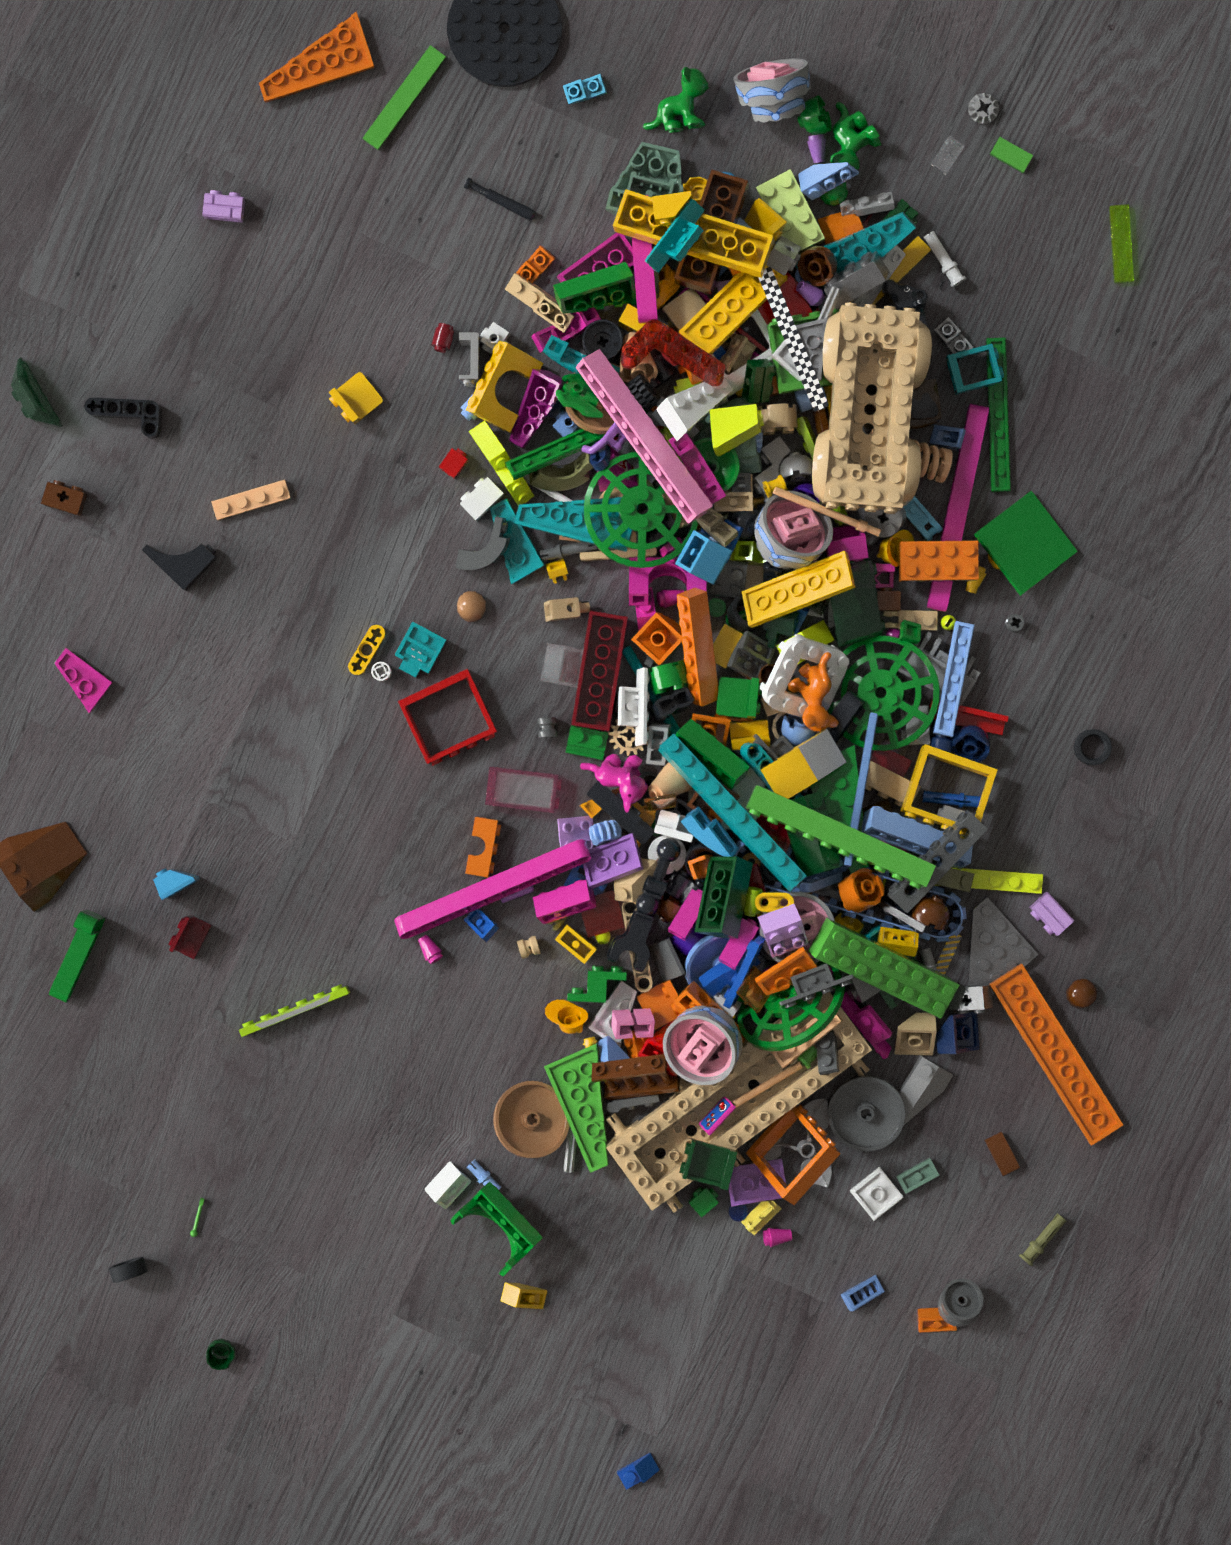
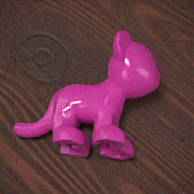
[580,754,648,813]

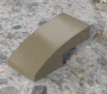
[696,508,738,547]

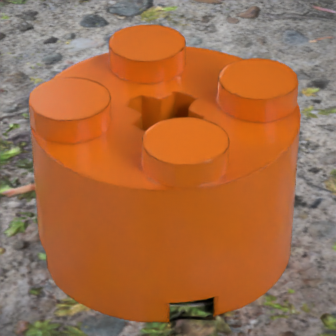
[838,868,884,913]

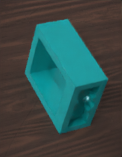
[946,344,1004,395]

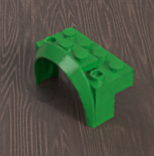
[450,1182,543,1276]

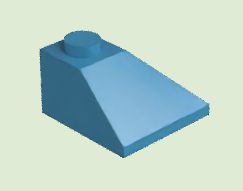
[153,868,200,900]

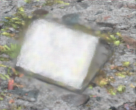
[540,643,583,688]

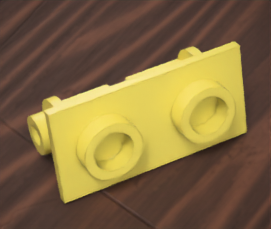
[741,1200,782,1235]

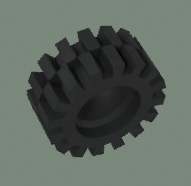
[627,374,661,411]

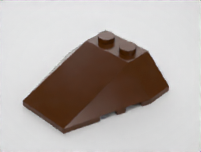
[0,822,87,912]

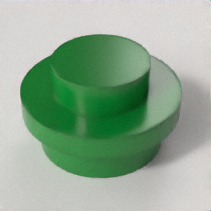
[708,598,726,617]

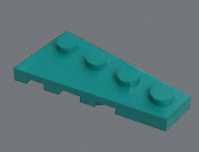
[490,498,545,584]

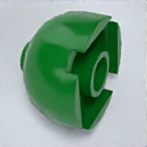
[798,95,832,135]

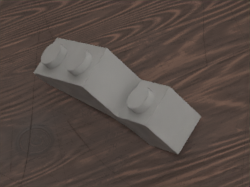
[752,436,791,504]

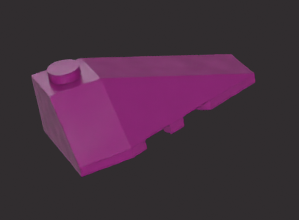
[509,369,562,448]

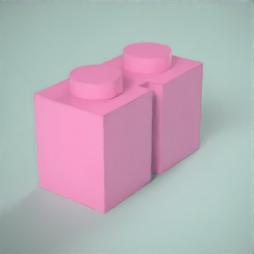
[611,1008,655,1039]

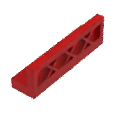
[928,699,1009,735]

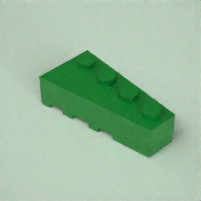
[553,262,637,314]

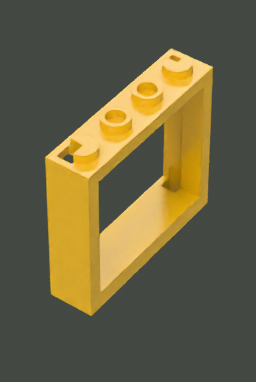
[901,744,998,836]

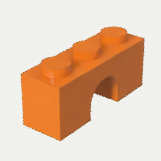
[465,816,501,877]

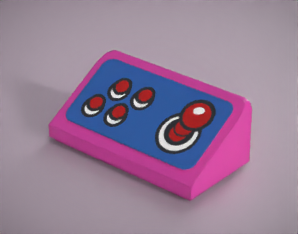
[699,1096,736,1135]

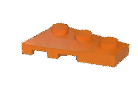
[755,947,819,996]

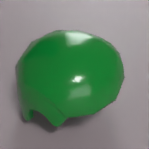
[820,181,848,206]

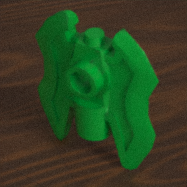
[555,374,603,418]

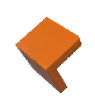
[688,855,713,880]

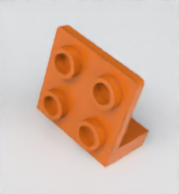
[637,980,683,1030]

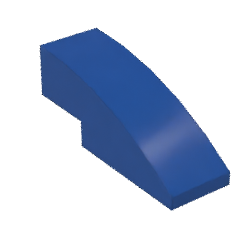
[698,952,761,996]

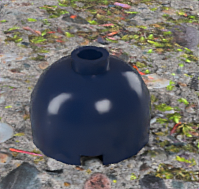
[952,725,990,762]

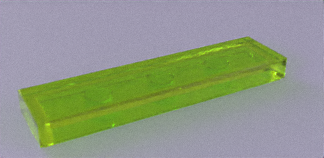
[1109,204,1134,283]

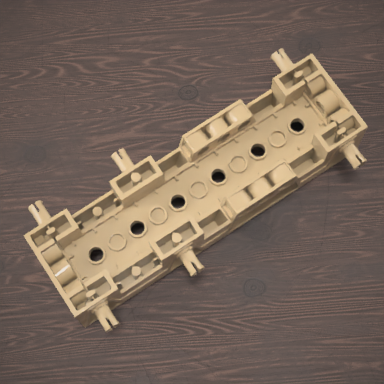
[606,992,872,1213]

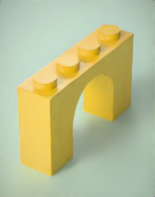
[466,341,543,432]

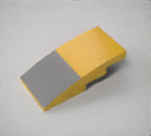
[760,729,846,799]

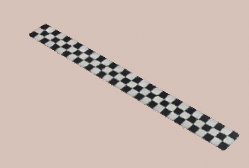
[758,267,828,412]

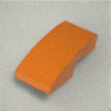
[516,245,556,284]

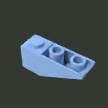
[798,162,859,201]

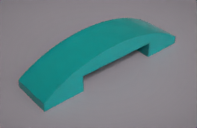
[543,335,620,375]

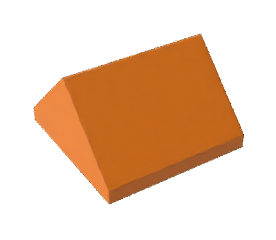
[691,713,731,746]

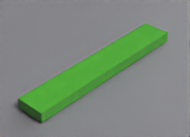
[363,45,446,151]

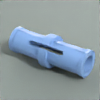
[466,1159,501,1190]

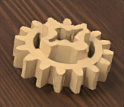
[609,719,649,756]

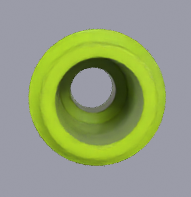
[744,887,763,917]

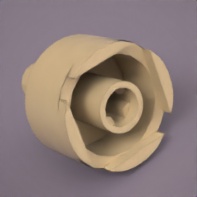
[758,404,798,435]

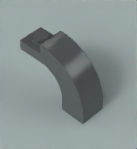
[456,517,511,570]

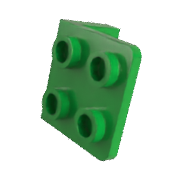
[716,677,762,719]

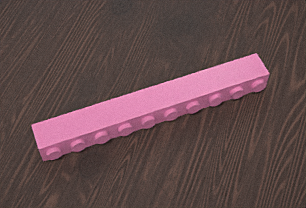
[576,349,713,524]

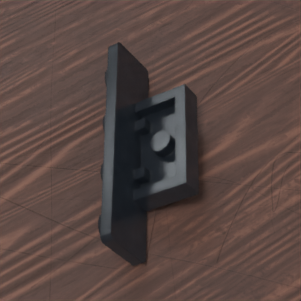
[587,781,655,845]

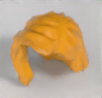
[635,263,680,310]

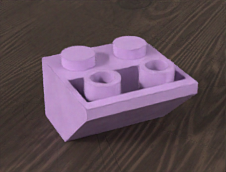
[758,904,809,958]

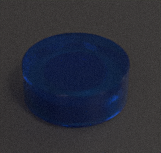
[728,1205,748,1221]

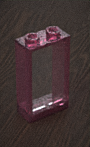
[485,767,562,813]

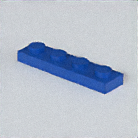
[723,935,766,1009]

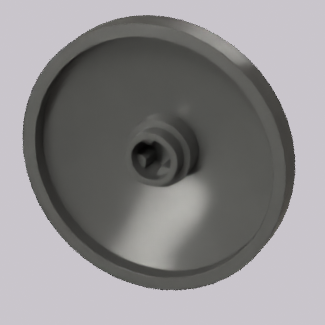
[828,1075,905,1151]

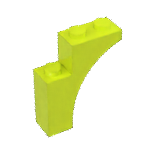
[469,421,534,506]

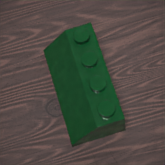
[786,791,844,877]
[694,857,753,939]

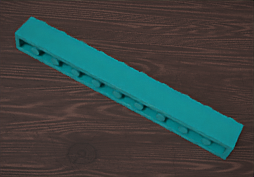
[658,733,806,892]

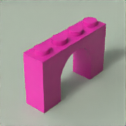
[629,557,706,606]
[668,889,759,971]

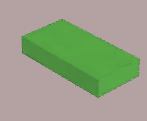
[990,137,1033,173]

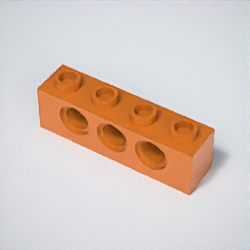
[674,981,745,1043]

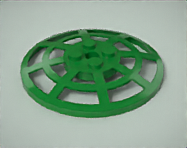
[583,452,698,568]
[827,636,940,751]
[738,961,845,1051]

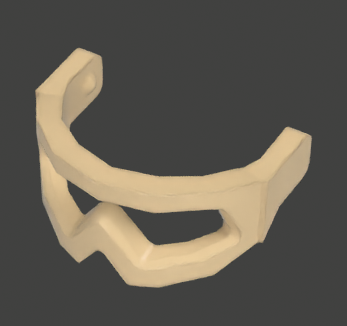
[772,711,786,739]

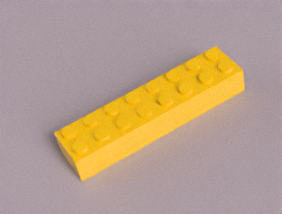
[613,189,774,278]

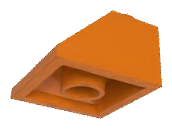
[817,212,863,245]
[631,612,682,665]

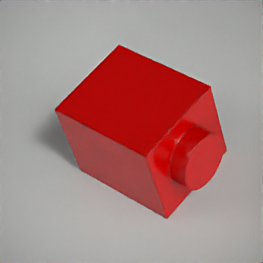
[439,448,468,479]

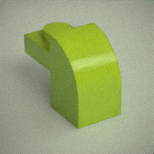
[734,541,766,566]

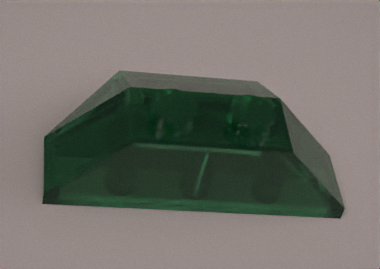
[11,357,63,428]

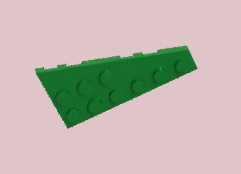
[810,745,869,874]

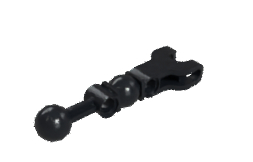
[607,838,681,972]

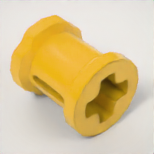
[762,475,787,498]

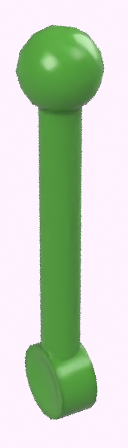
[190,1198,205,1237]

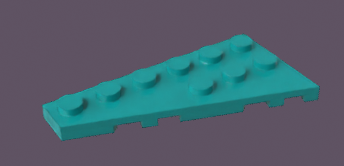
[514,497,639,552]

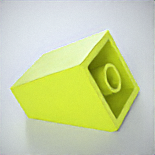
[709,404,764,456]

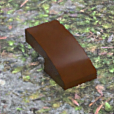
[984,1132,1020,1177]

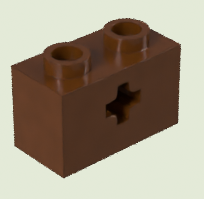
[41,480,88,516]

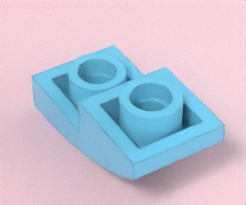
[563,74,607,105]

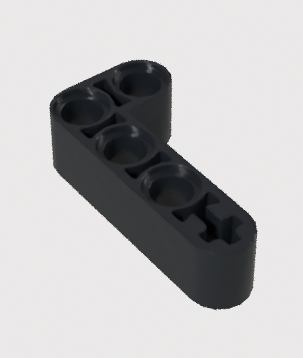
[84,398,162,439]
[819,690,865,744]

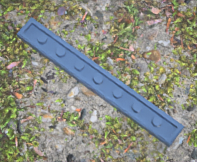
[843,712,878,868]

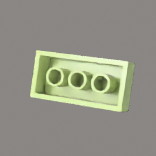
[756,169,825,254]

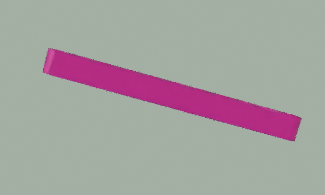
[927,404,989,612]
[394,839,591,939]

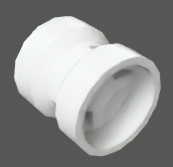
[371,662,392,681]

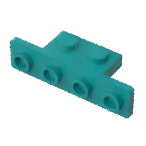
[645,199,704,272]

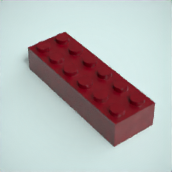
[571,611,628,731]

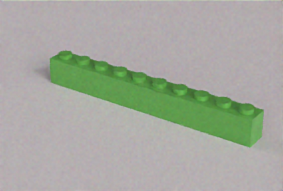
[746,785,936,890]

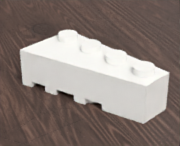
[656,374,733,441]

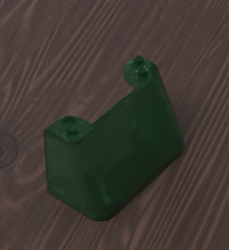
[830,559,886,647]

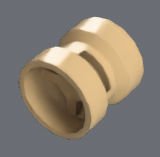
[517,936,541,959]

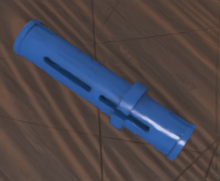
[922,790,981,808]

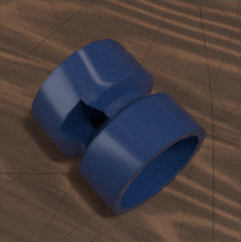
[929,721,958,753]

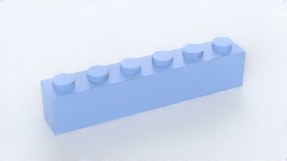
[862,806,973,869]

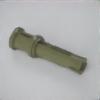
[1019,1213,1067,1267]

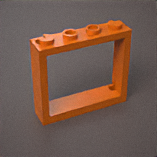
[746,1104,841,1205]

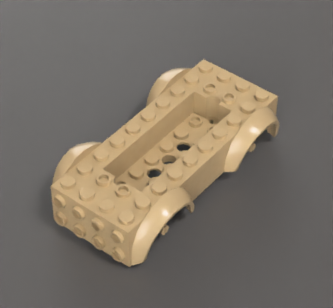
[812,302,932,514]

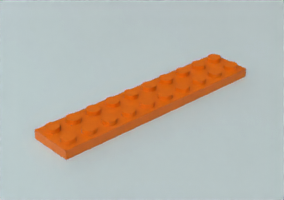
[989,964,1123,1146]

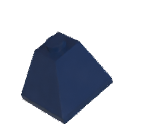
[936,1011,980,1054]

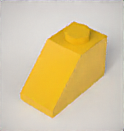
[652,191,693,226]
[501,1282,547,1309]

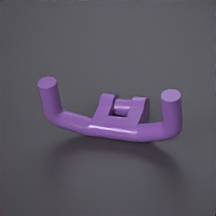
[582,421,628,454]

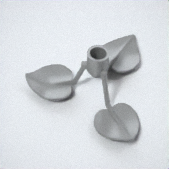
[749,1099,832,1187]

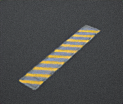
[935,934,962,975]

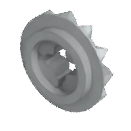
[968,93,999,124]

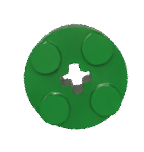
[648,660,688,695]

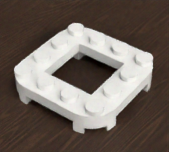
[760,634,849,718]

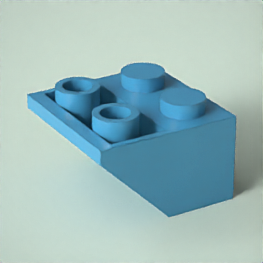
[675,530,733,584]

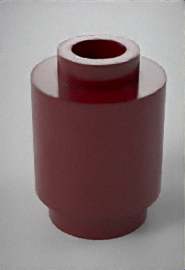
[431,323,454,353]

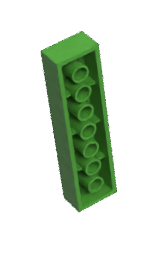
[808,917,960,1019]

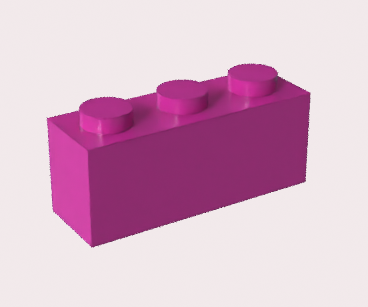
[533,880,597,924]

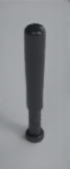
[464,177,536,221]

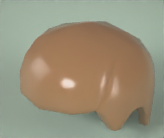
[457,591,486,622]

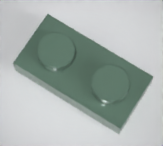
[896,1158,939,1194]

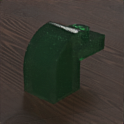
[763,611,800,649]

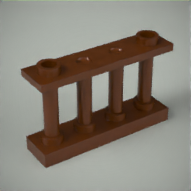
[591,1054,680,1100]

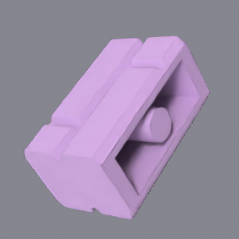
[203,190,245,223]
[1029,892,1074,936]

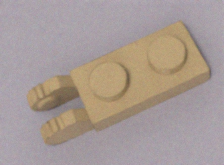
[883,610,938,631]

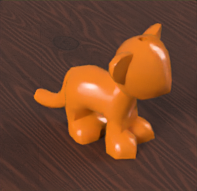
[788,652,839,732]

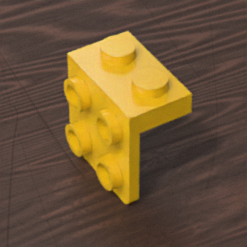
[744,198,787,251]
[329,372,383,425]

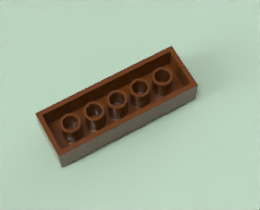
[674,169,749,295]

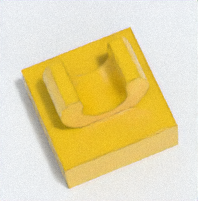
[546,559,568,584]

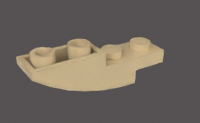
[505,273,575,333]

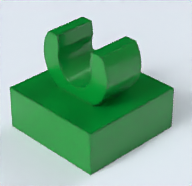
[899,620,921,645]

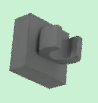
[732,473,751,492]

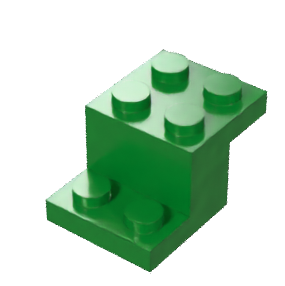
[567,965,627,1003]

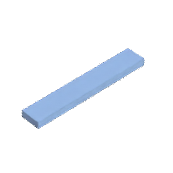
[933,621,975,737]

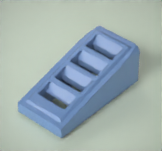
[841,1275,885,1311]

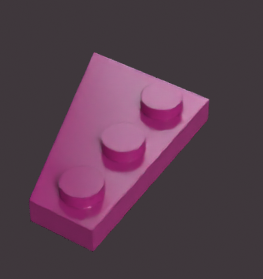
[54,648,113,713]

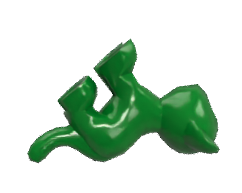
[643,67,709,133]
[830,102,882,170]

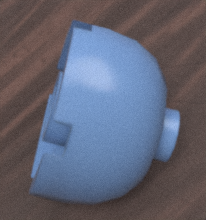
[781,714,819,747]

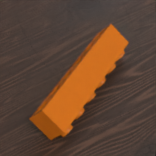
[677,588,718,707]

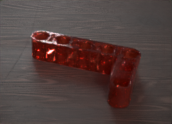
[621,319,725,386]

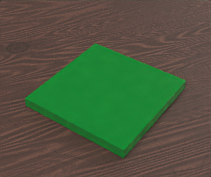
[973,490,1078,596]

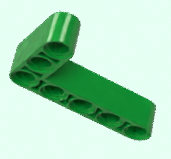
[49,909,105,1003]

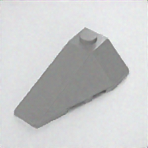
[898,1055,953,1126]

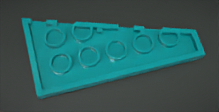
[795,212,916,294]

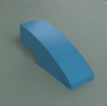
[681,807,739,857]

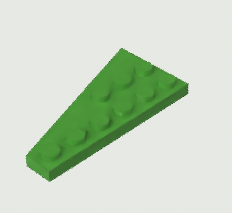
[544,1043,609,1173]

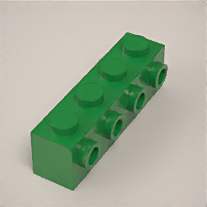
[676,719,750,790]

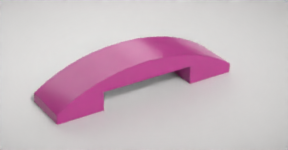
[668,433,726,504]

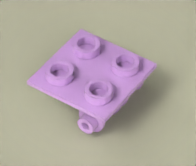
[557,816,596,850]

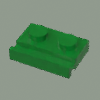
[566,725,608,760]

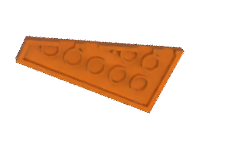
[259,11,375,103]

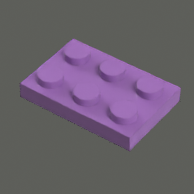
[583,833,643,889]
[728,1159,786,1207]

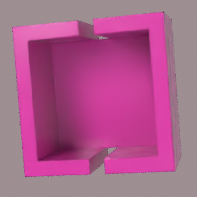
[825,525,868,562]

